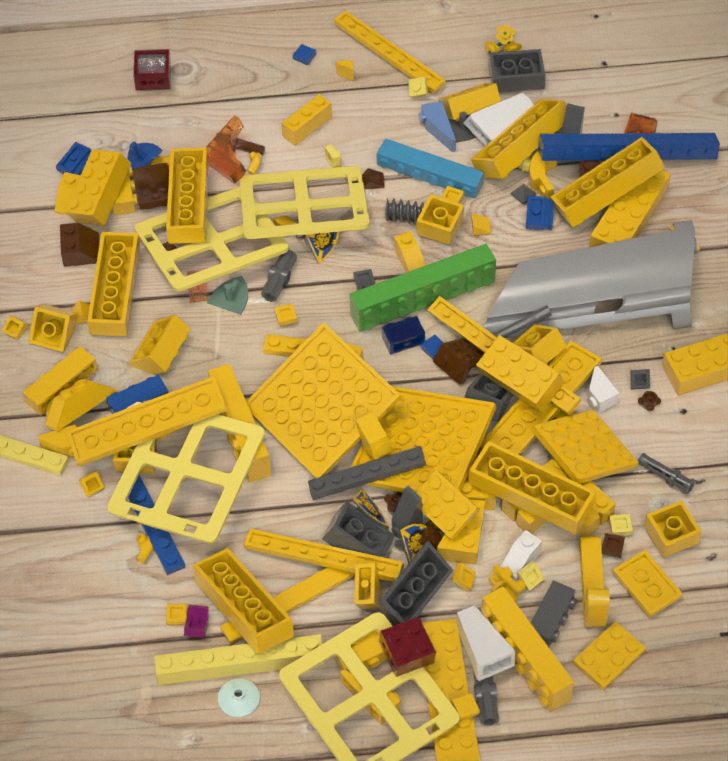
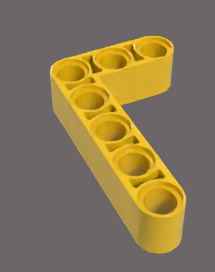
[579,536,610,627]

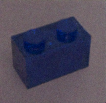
[382,316,425,355]

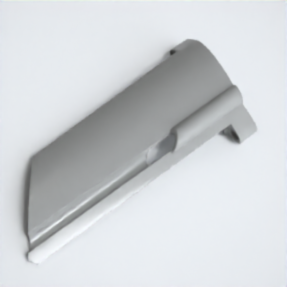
[483,220,698,338]

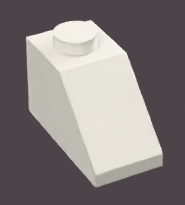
[587,366,619,414]
[501,530,542,580]

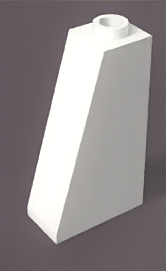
[464,93,534,146]
[457,605,515,681]

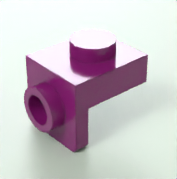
[184,605,209,638]

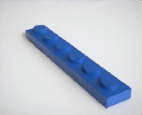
[120,475,185,575]

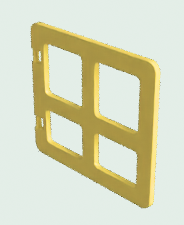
[239,166,370,239]
[135,187,289,292]
[107,415,265,544]
[279,612,459,761]

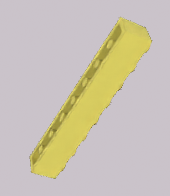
[154,634,324,686]

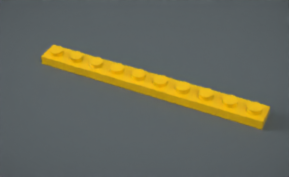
[428,296,582,415]

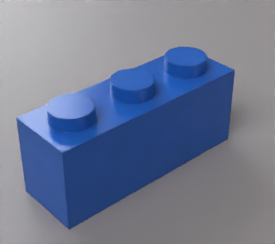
[106,374,169,414]

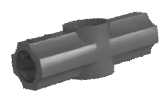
[261,250,297,302]
[473,671,499,726]

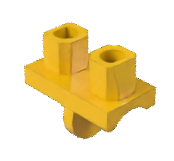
[488,565,526,603]

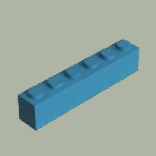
[377,138,484,199]

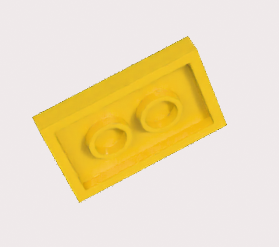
[416,470,480,540]
[612,550,683,618]
[573,621,646,691]

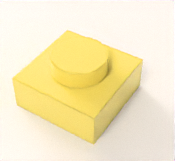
[408,77,428,98]
[325,144,341,168]
[609,514,633,536]
[516,561,544,591]

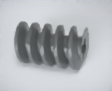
[385,198,424,224]

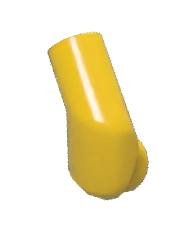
[247,152,262,174]
[136,533,153,564]

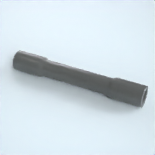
[492,306,552,338]

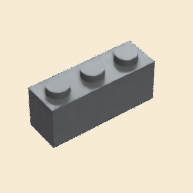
[531,580,577,647]

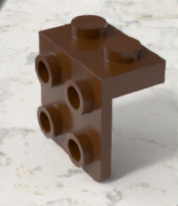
[133,162,169,210]
[433,338,485,384]

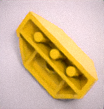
[46,379,117,431]

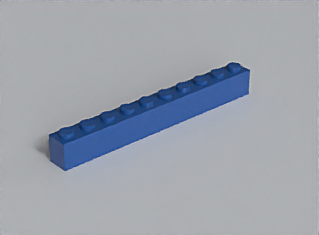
[538,133,720,161]

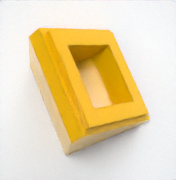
[72,300,90,324]
[79,471,105,497]

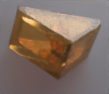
[625,113,657,133]
[187,269,208,303]

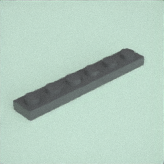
[308,446,426,500]

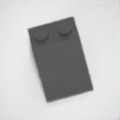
[465,373,514,422]
[322,501,395,558]

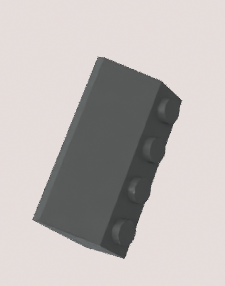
[379,542,454,626]

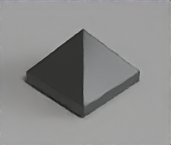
[511,183,536,205]
[630,369,650,390]

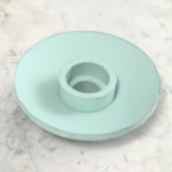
[218,678,260,718]

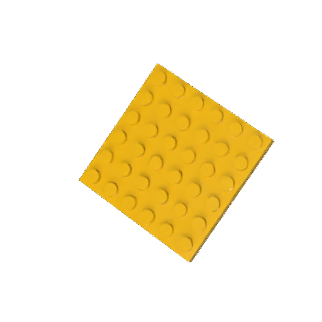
[246,322,402,478]
[351,386,497,492]

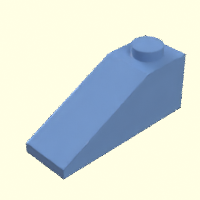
[419,101,456,152]

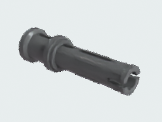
[638,453,696,495]

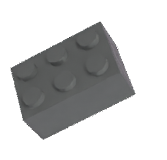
[488,49,546,92]

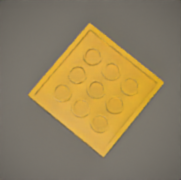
[531,409,639,484]

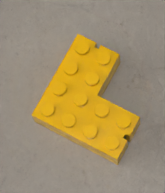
[501,458,616,536]

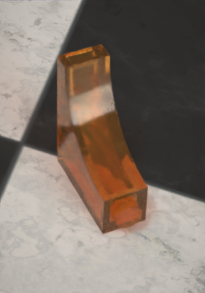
[206,115,246,184]

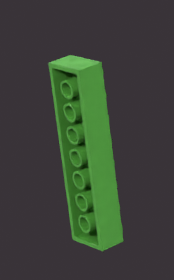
[350,243,496,332]

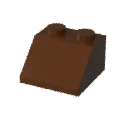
[60,223,100,267]

